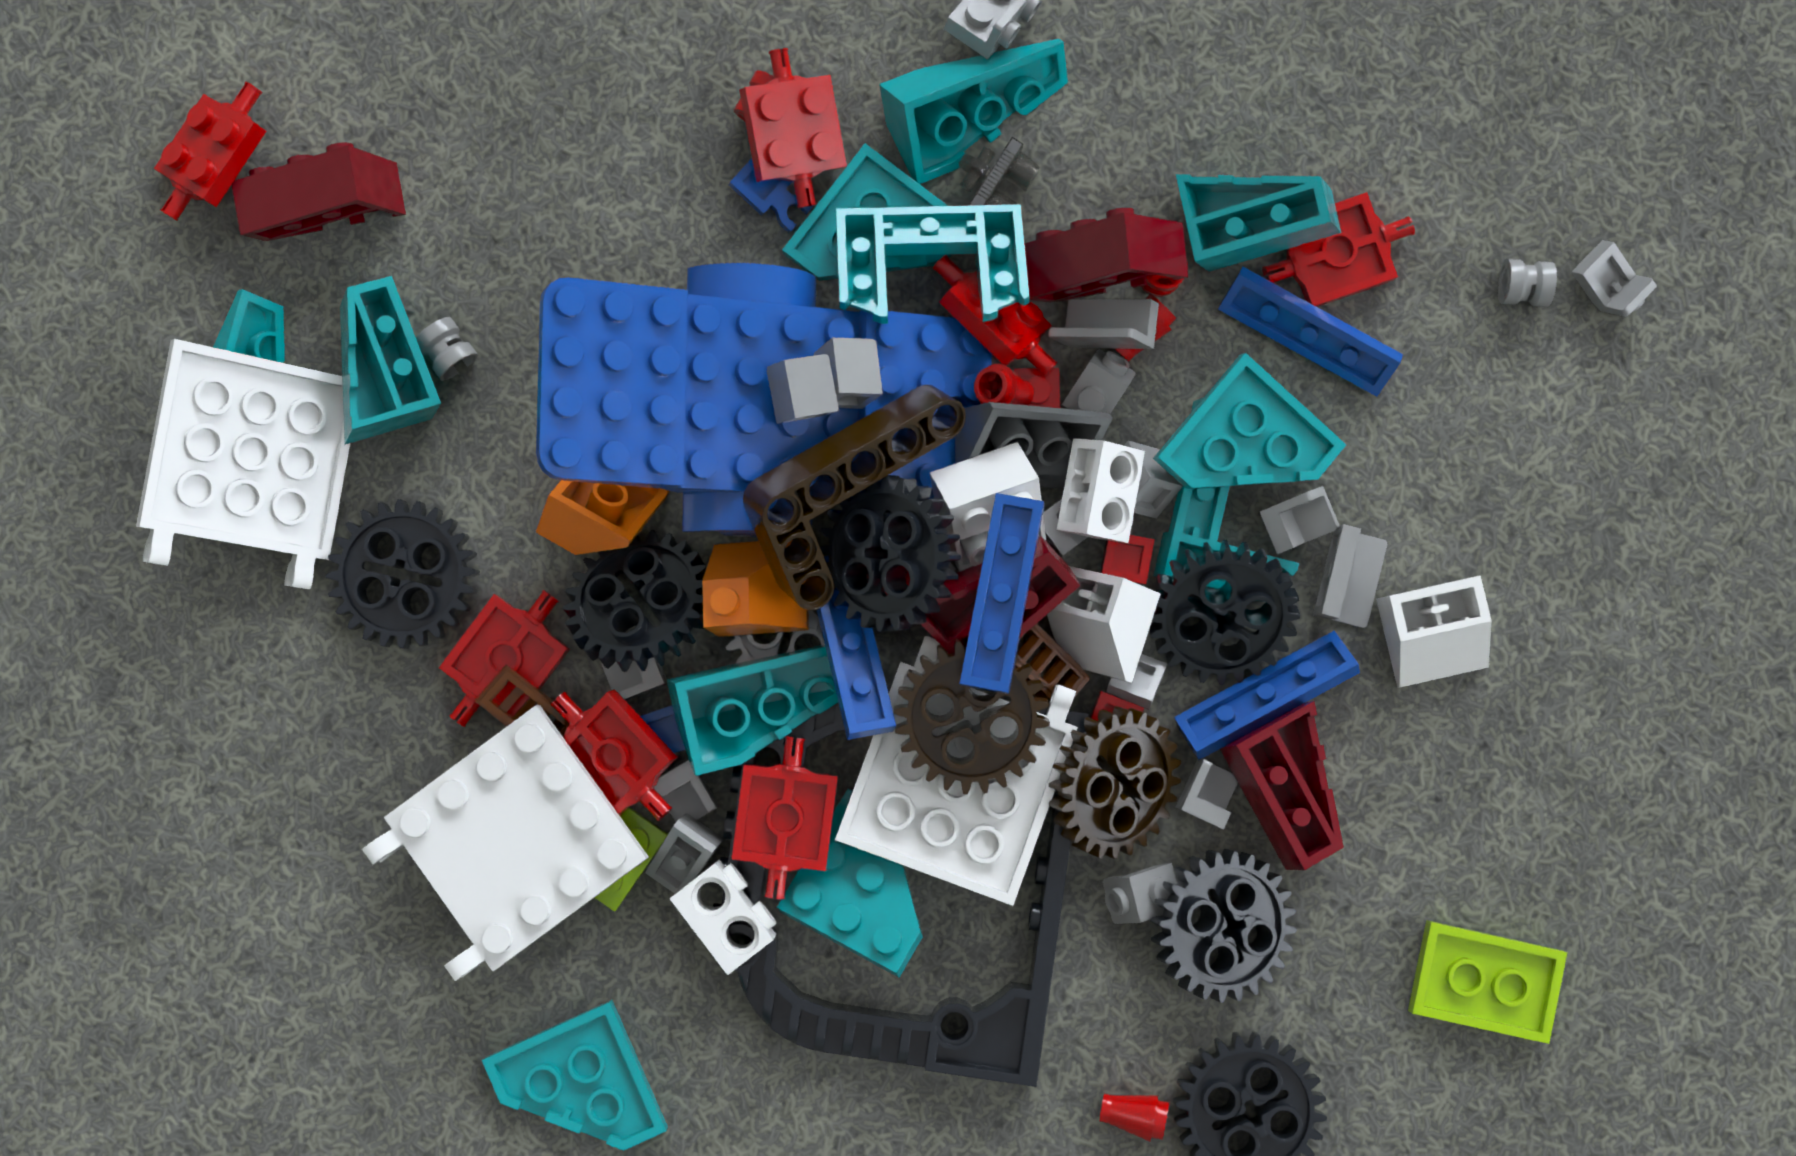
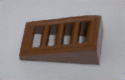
[1014,624,1090,703]
[475,665,569,737]

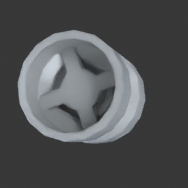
[1498,258,1557,308]
[416,317,478,381]

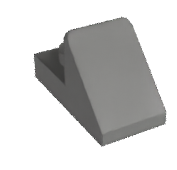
[645,814,724,894]

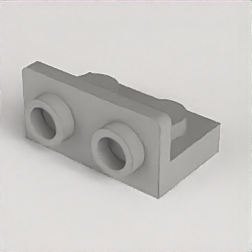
[943,0,1043,59]

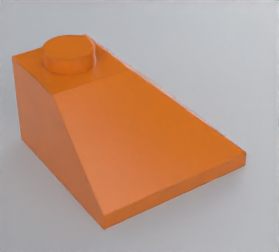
[536,480,670,555]
[702,539,809,637]

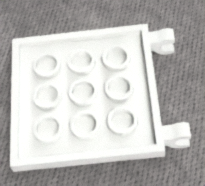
[136,339,350,589]
[835,636,1078,906]
[362,705,649,981]

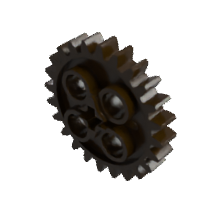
[894,639,1050,794]
[1048,706,1181,859]

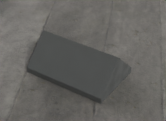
[955,402,1113,489]

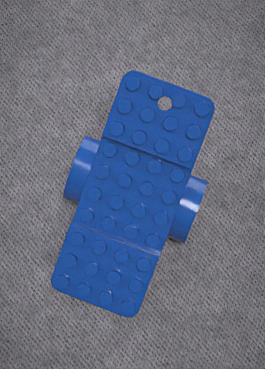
[536,263,992,537]

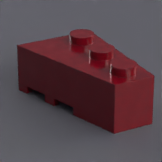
[232,142,406,241]
[1024,208,1188,303]
[921,536,1080,654]
[1220,701,1344,870]

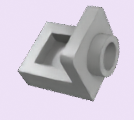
[1571,240,1657,317]
[1062,349,1136,413]
[1103,863,1177,924]

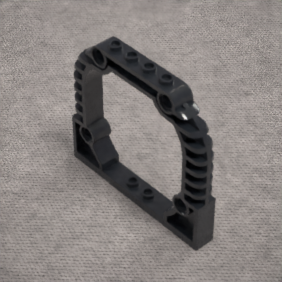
[713,684,1089,1087]

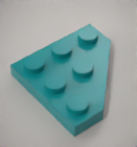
[782,143,953,281]
[1153,353,1346,489]
[776,789,923,978]
[482,1000,668,1151]

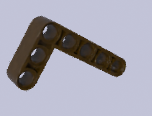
[743,384,966,610]

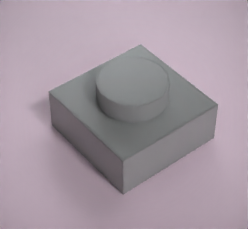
[1107,654,1167,710]

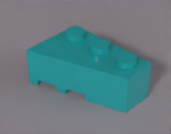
[1176,174,1341,272]
[340,276,441,445]

